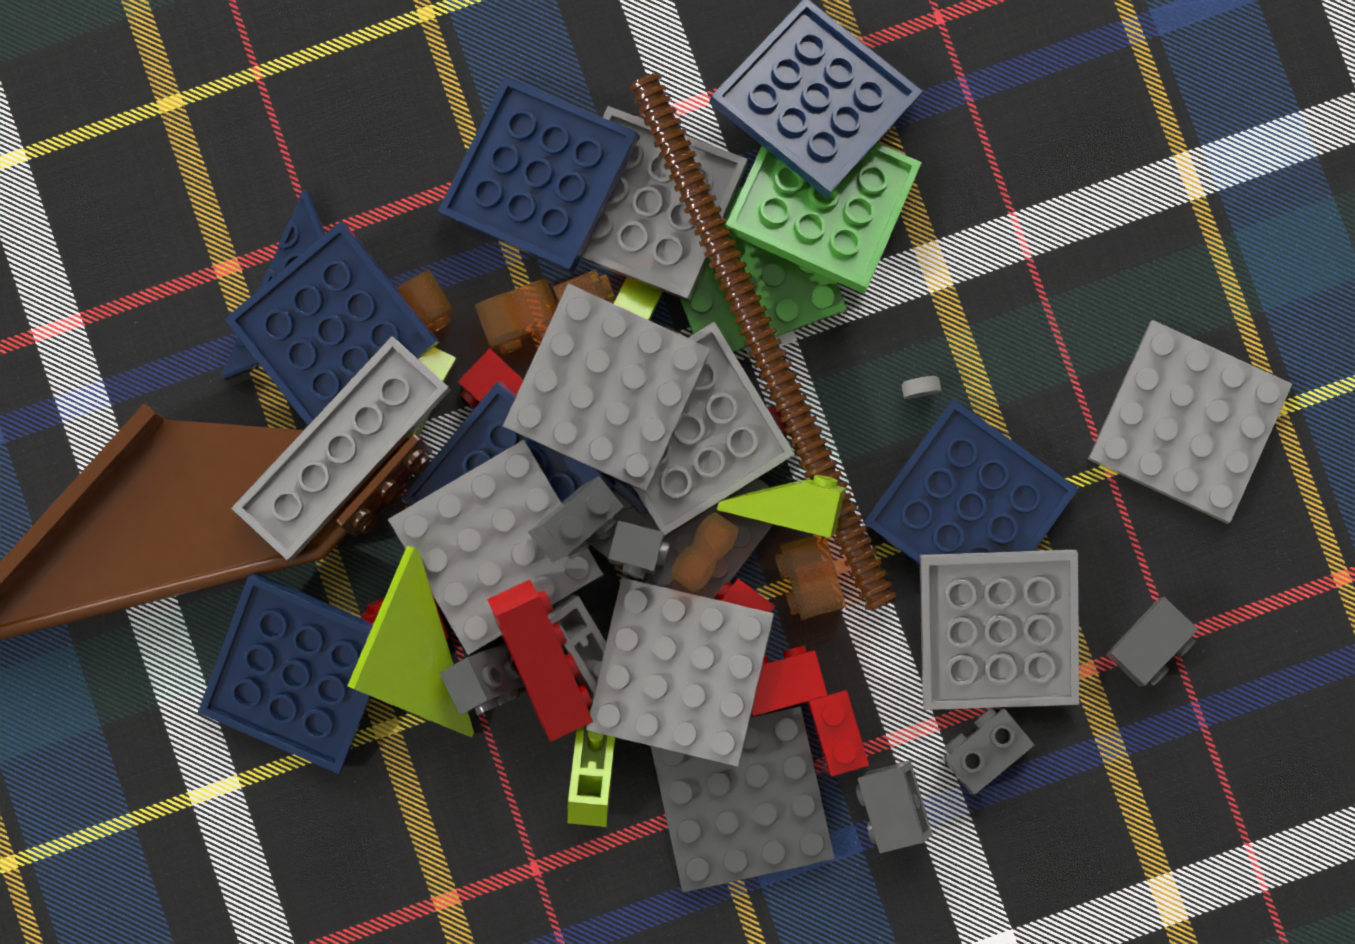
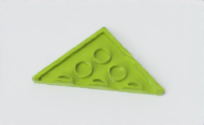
[347,545,474,737]

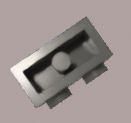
[528,476,624,562]
[608,521,669,580]
[1106,597,1198,687]
[440,643,524,715]
[941,708,1034,795]
[856,760,933,853]

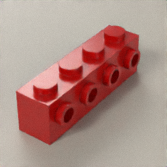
[487,580,593,742]

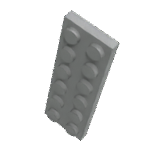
[231,336,451,563]

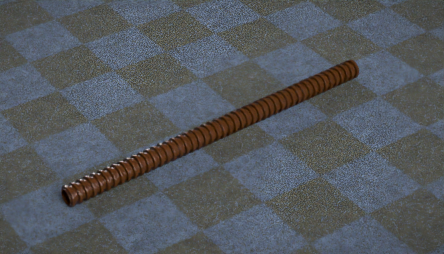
[629,73,897,611]

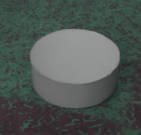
[901,376,942,399]

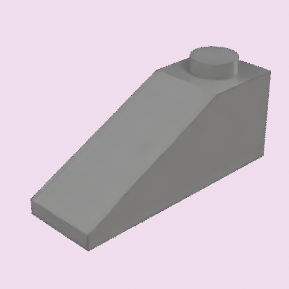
[548,594,606,700]

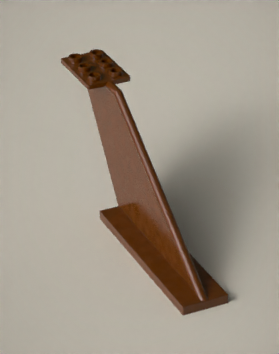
[0,403,432,641]

